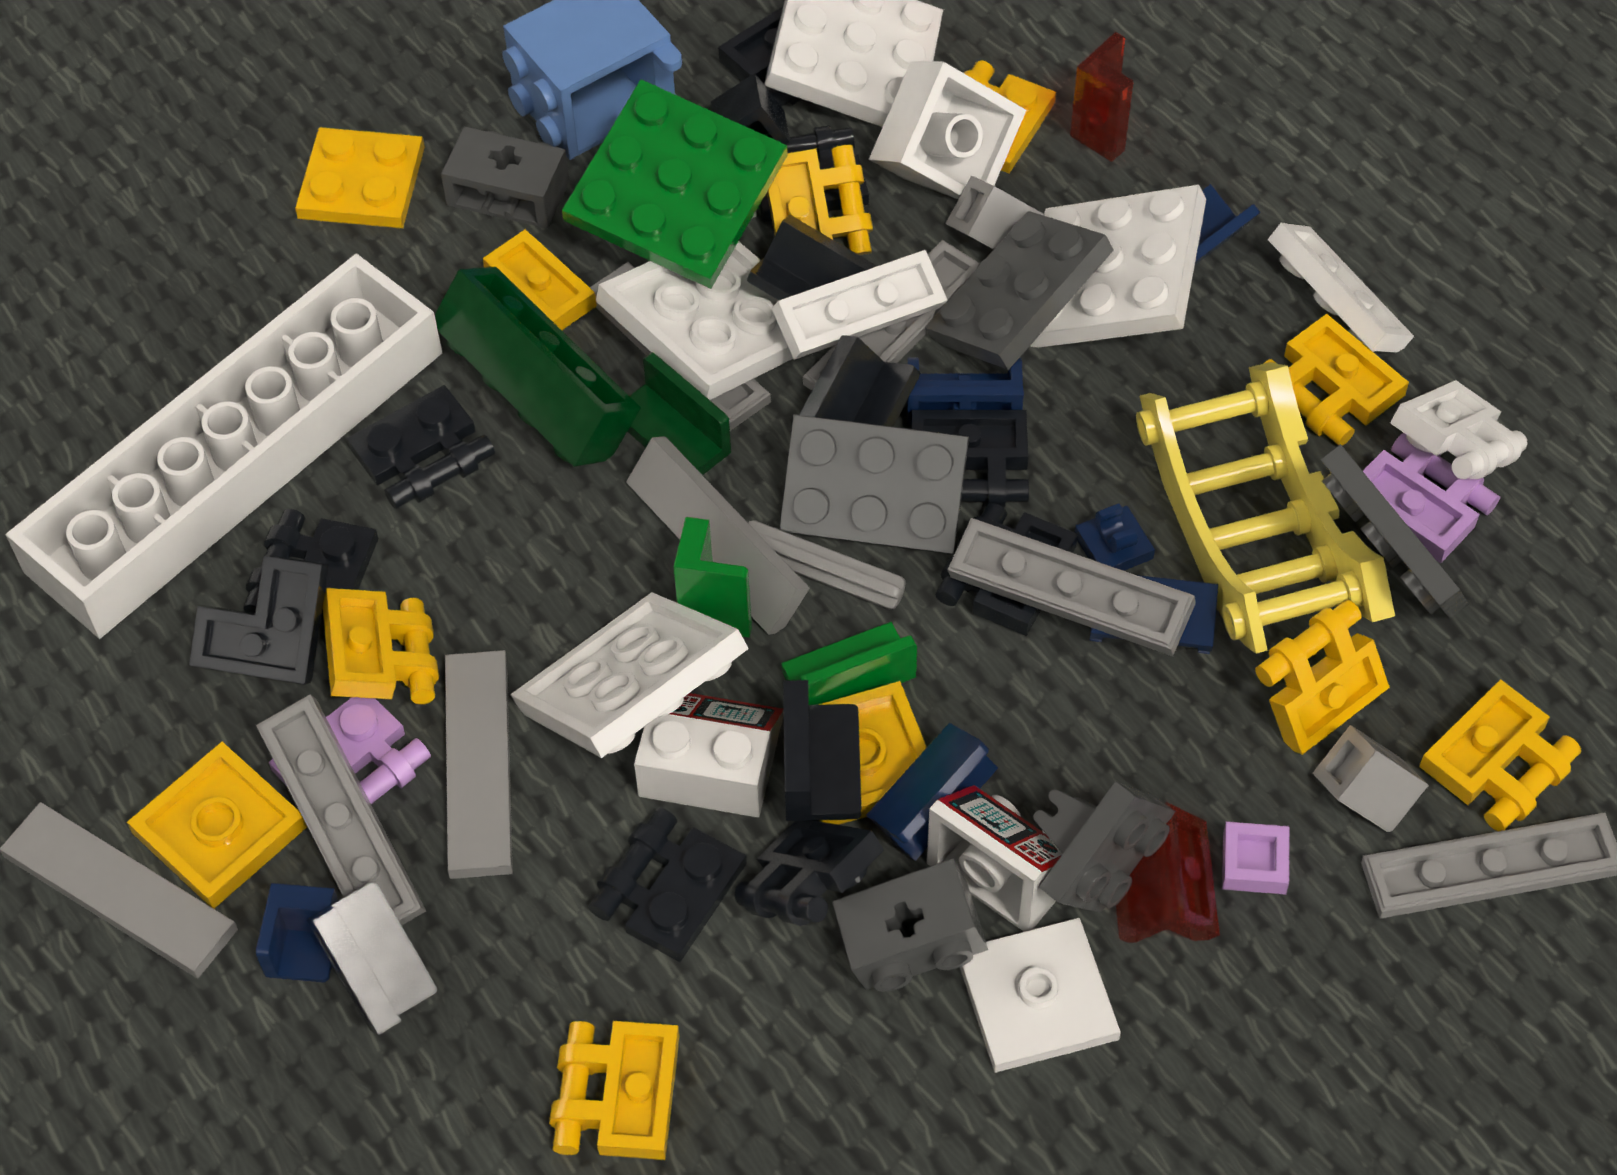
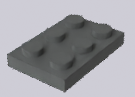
[925,211,1114,370]
[780,415,969,554]

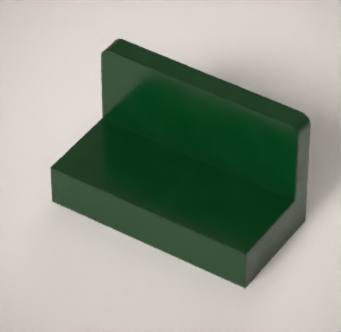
[627,352,731,475]

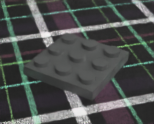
[1321,444,1469,618]

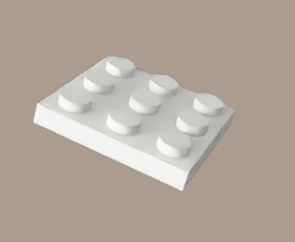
[764,0,943,127]
[1030,185,1206,348]
[596,241,794,400]
[510,592,748,758]

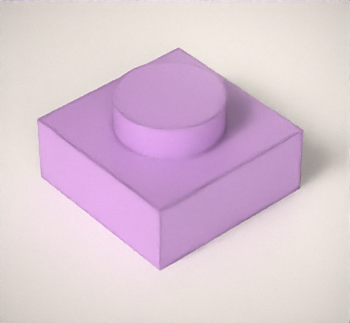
[1222,822,1289,894]

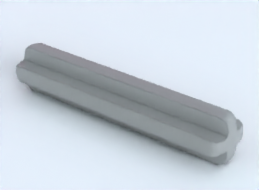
[748,520,906,610]

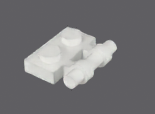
[1390,380,1527,480]

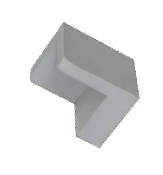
[945,176,1045,250]
[1313,725,1429,832]

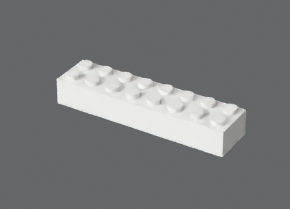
[5,253,442,639]

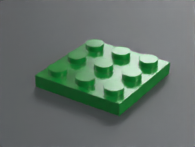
[562,79,787,289]

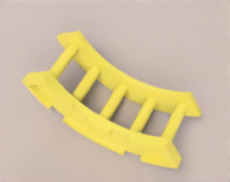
[1136,362,1395,654]

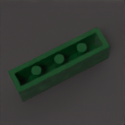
[435,267,641,467]

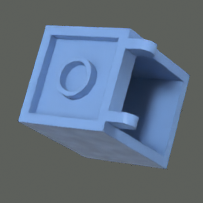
[502,0,682,160]

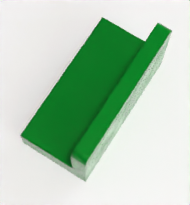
[674,517,752,638]
[782,621,917,705]

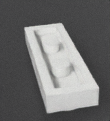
[1268,223,1414,353]
[772,250,948,360]

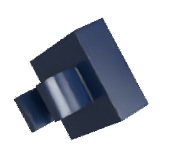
[1075,503,1155,571]

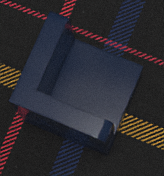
[256,883,338,982]

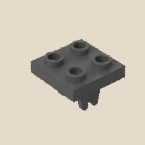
[1033,781,1176,913]

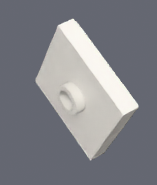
[960,918,1121,1073]

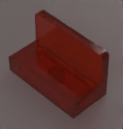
[1070,32,1134,162]
[1116,802,1220,943]

